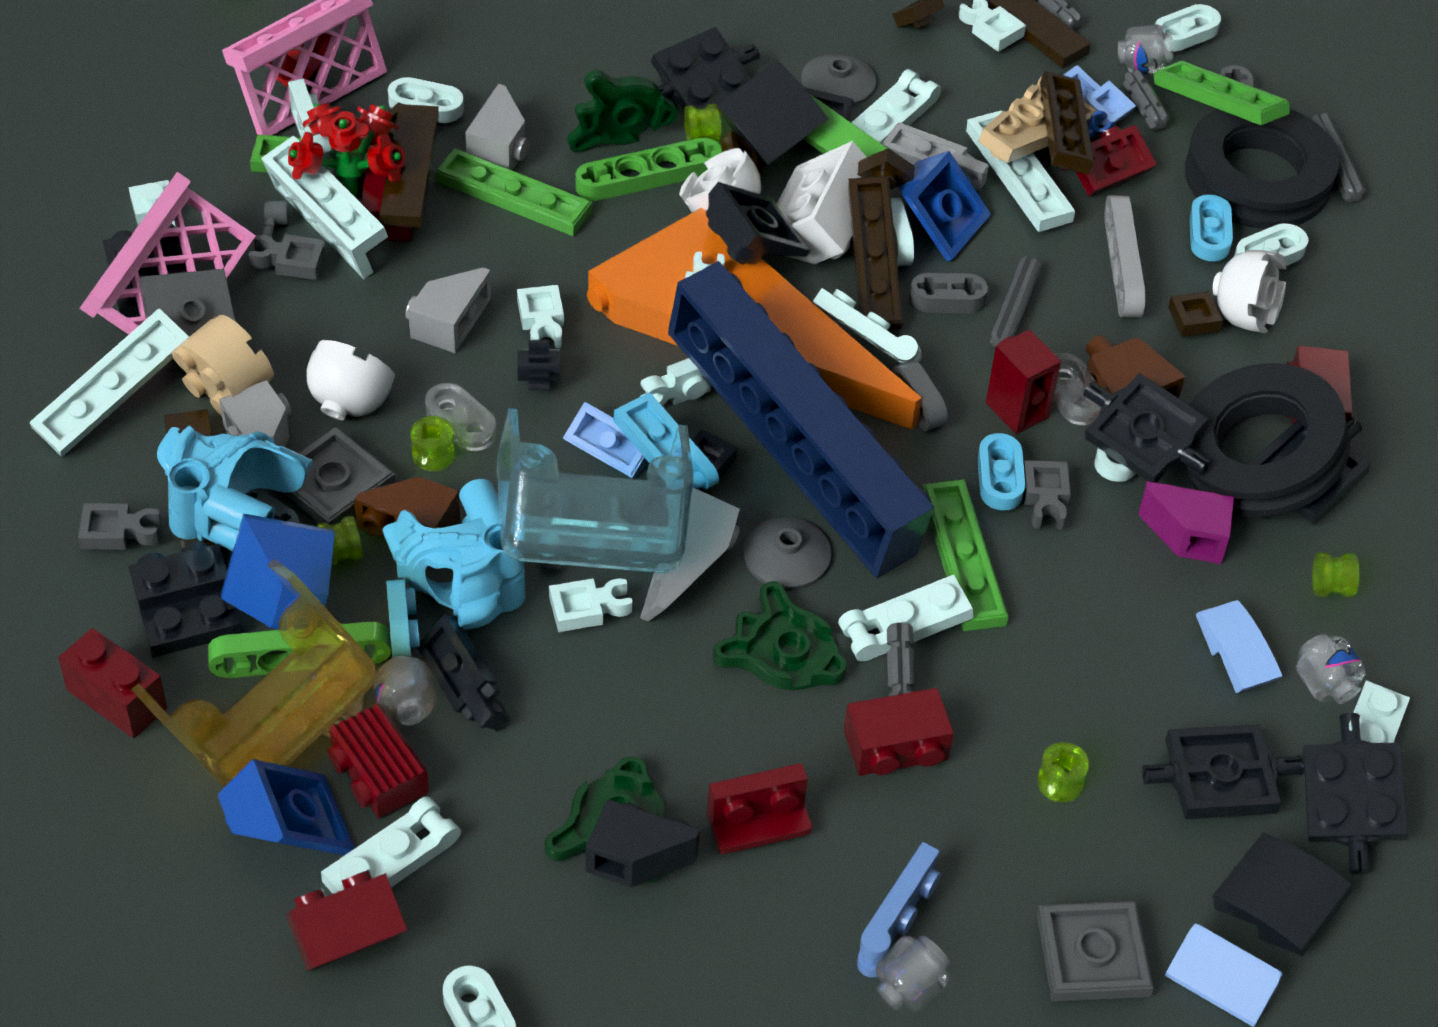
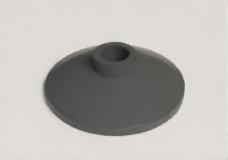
[801,53,876,106]
[743,517,831,590]

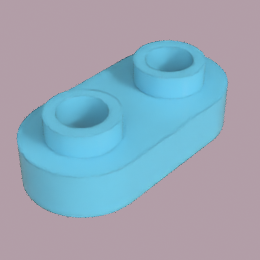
[1189,195,1233,261]
[977,433,1025,510]
[386,579,420,659]

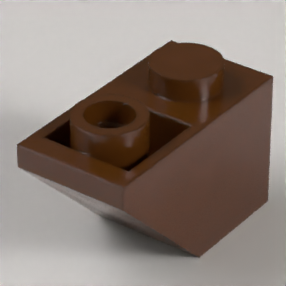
[354,476,460,537]

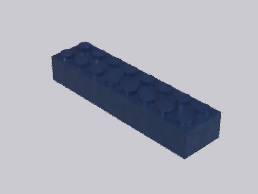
[668,261,934,579]

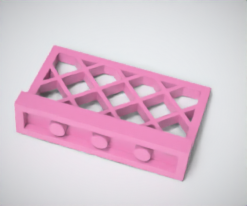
[222,0,387,135]
[79,172,256,335]

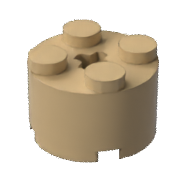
[171,315,274,416]

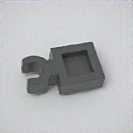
[248,234,326,280]
[1024,460,1071,530]
[78,503,162,550]

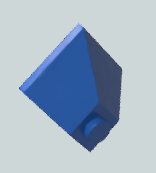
[898,151,991,261]
[221,513,335,630]
[217,759,355,856]

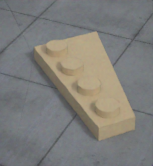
[978,75,1098,163]

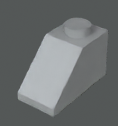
[465,84,529,170]
[405,267,491,353]
[219,380,292,447]

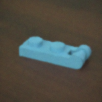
[613,392,719,500]

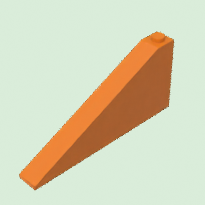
[587,208,922,430]

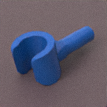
[1088,111,1116,139]

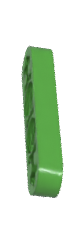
[575,138,722,201]
[208,622,392,678]

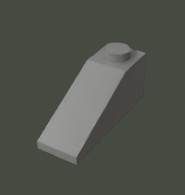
[640,488,740,622]

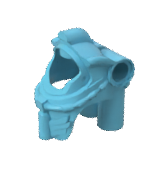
[157,426,313,552]
[382,479,526,630]

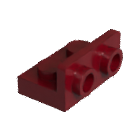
[1061,124,1157,197]
[707,763,812,854]

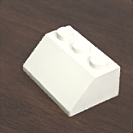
[776,141,867,264]

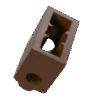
[1084,335,1185,412]

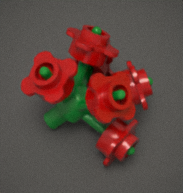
[288,102,406,195]

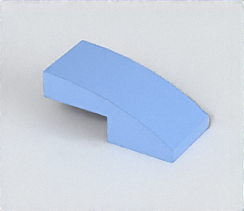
[1064,65,1136,126]
[1196,600,1282,694]

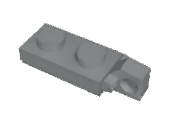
[882,122,989,191]

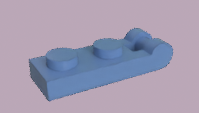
[857,842,941,978]

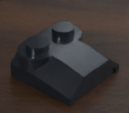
[706,182,811,265]

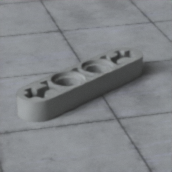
[1104,195,1145,318]

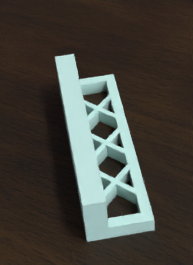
[261,135,388,279]

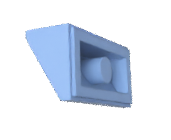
[563,402,649,479]
[1165,923,1283,1027]

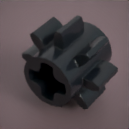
[517,340,560,391]

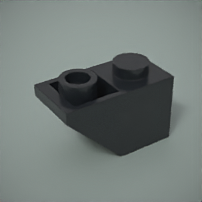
[586,799,700,887]

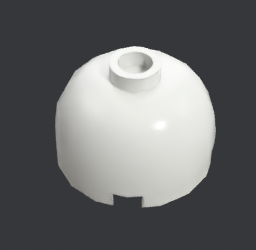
[679,148,761,213]
[1213,250,1286,334]
[306,340,395,420]

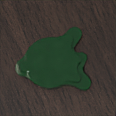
[567,69,678,152]
[713,581,847,690]
[544,756,667,882]

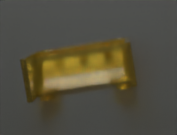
[131,559,376,787]

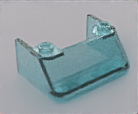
[497,408,694,573]

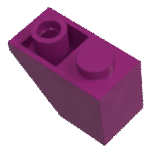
[1138,481,1234,564]

